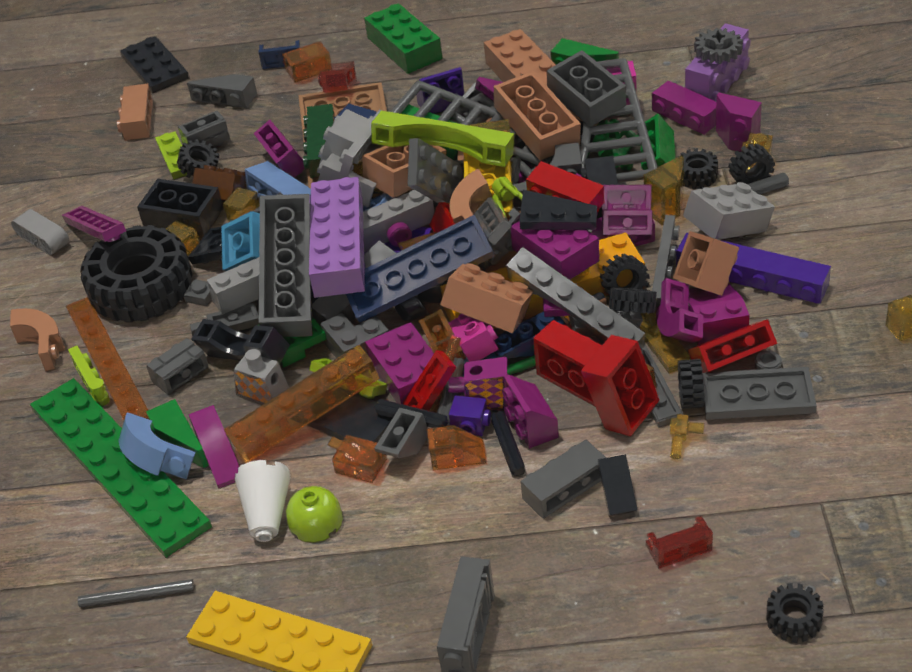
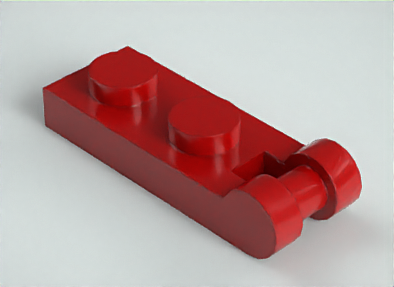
[402,350,457,411]

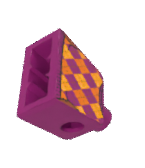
[449,357,507,411]

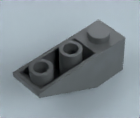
[187,74,257,108]

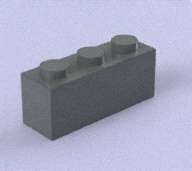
[520,439,607,519]

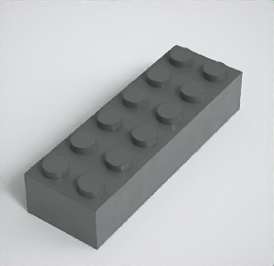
[259,194,313,337]

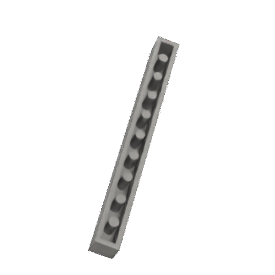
[207,190,434,315]

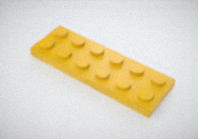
[186,591,373,672]

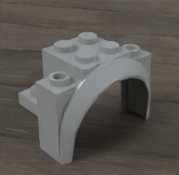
[318,109,384,207]

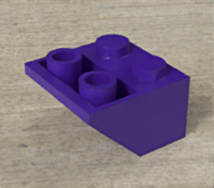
[416,67,464,114]

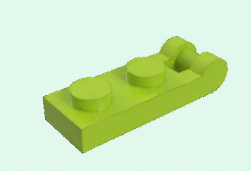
[68,346,110,406]

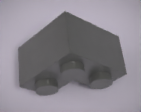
[320,313,389,370]

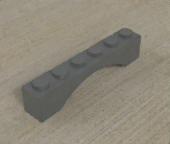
[506,247,645,350]

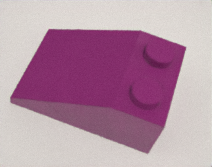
[688,283,750,345]

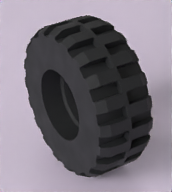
[80,225,193,322]

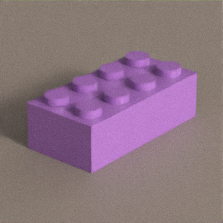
[685,23,751,102]

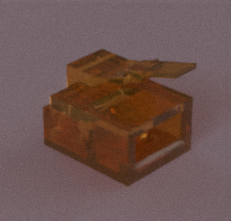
[328,435,387,483]

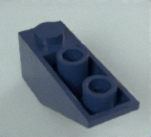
[494,311,566,358]

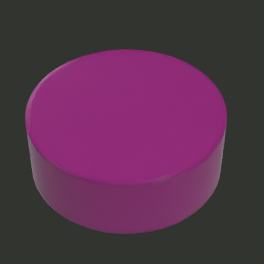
[387,222,412,247]

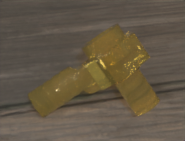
[670,414,704,459]

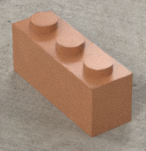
[117,84,153,141]

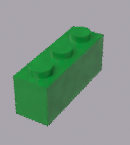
[640,114,677,185]

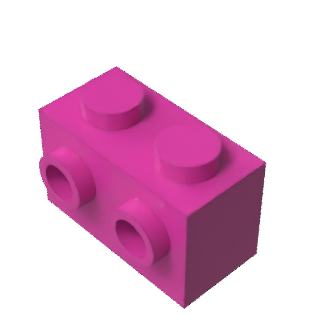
[449,313,498,362]

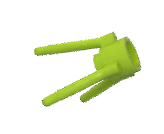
[492,177,523,218]

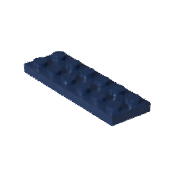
[346,215,496,323]

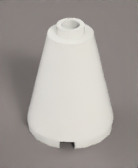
[235,460,290,542]

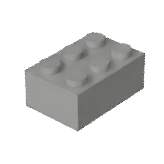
[683,182,775,240]

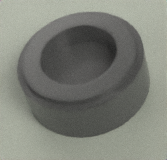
[755,351,782,370]

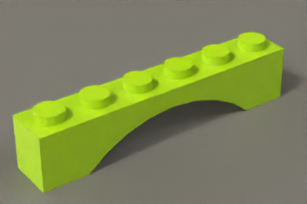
[371,110,514,167]

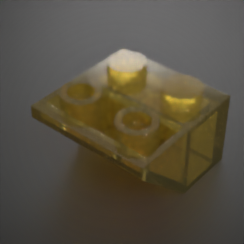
[643,156,684,225]

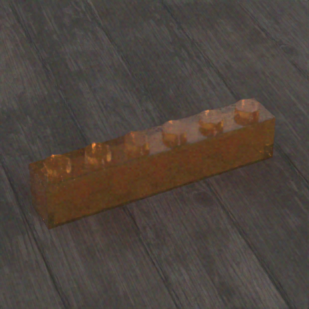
[224,345,380,464]

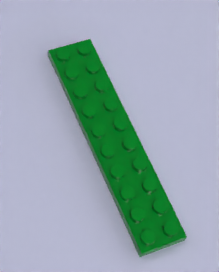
[30,378,212,558]

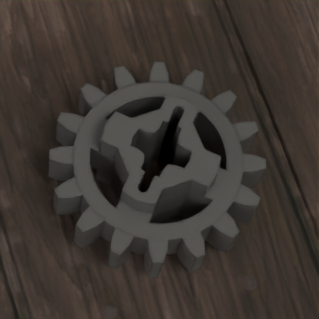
[694,28,743,64]

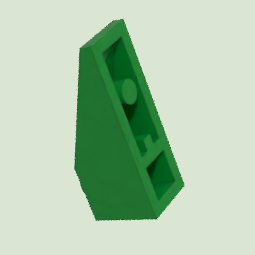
[550,38,619,65]
[146,399,208,468]

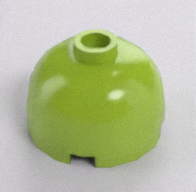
[286,486,343,543]

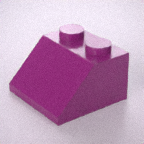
[716,92,762,152]

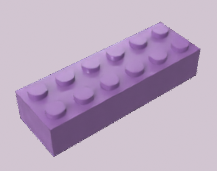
[309,177,365,298]

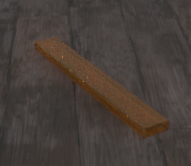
[66,297,148,421]

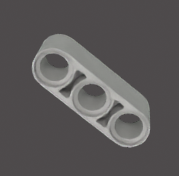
[11,209,70,255]

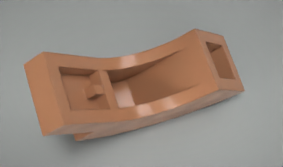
[450,169,492,224]
[10,308,65,371]

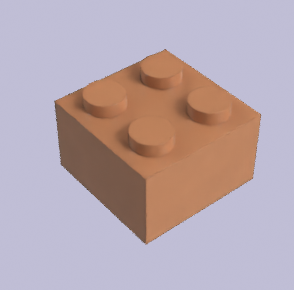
[673,231,739,296]

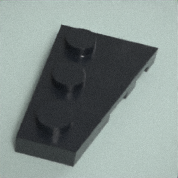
[519,190,597,230]

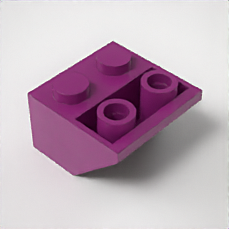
[502,375,559,449]

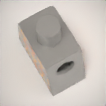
[234,349,290,409]

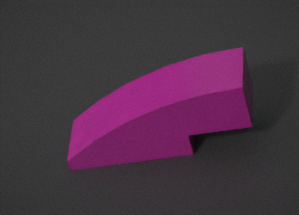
[188,405,239,489]

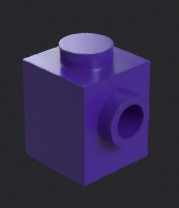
[449,395,491,436]

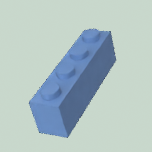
[245,161,311,205]

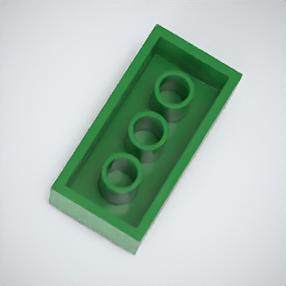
[364,3,443,74]

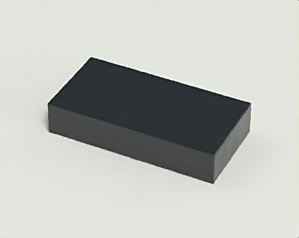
[597,454,638,516]

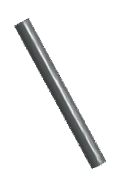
[78,579,194,607]

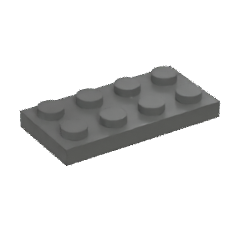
[408,138,463,203]
[702,367,817,420]

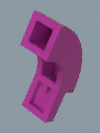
[656,278,703,343]

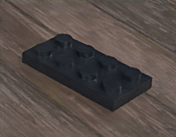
[120,36,189,93]

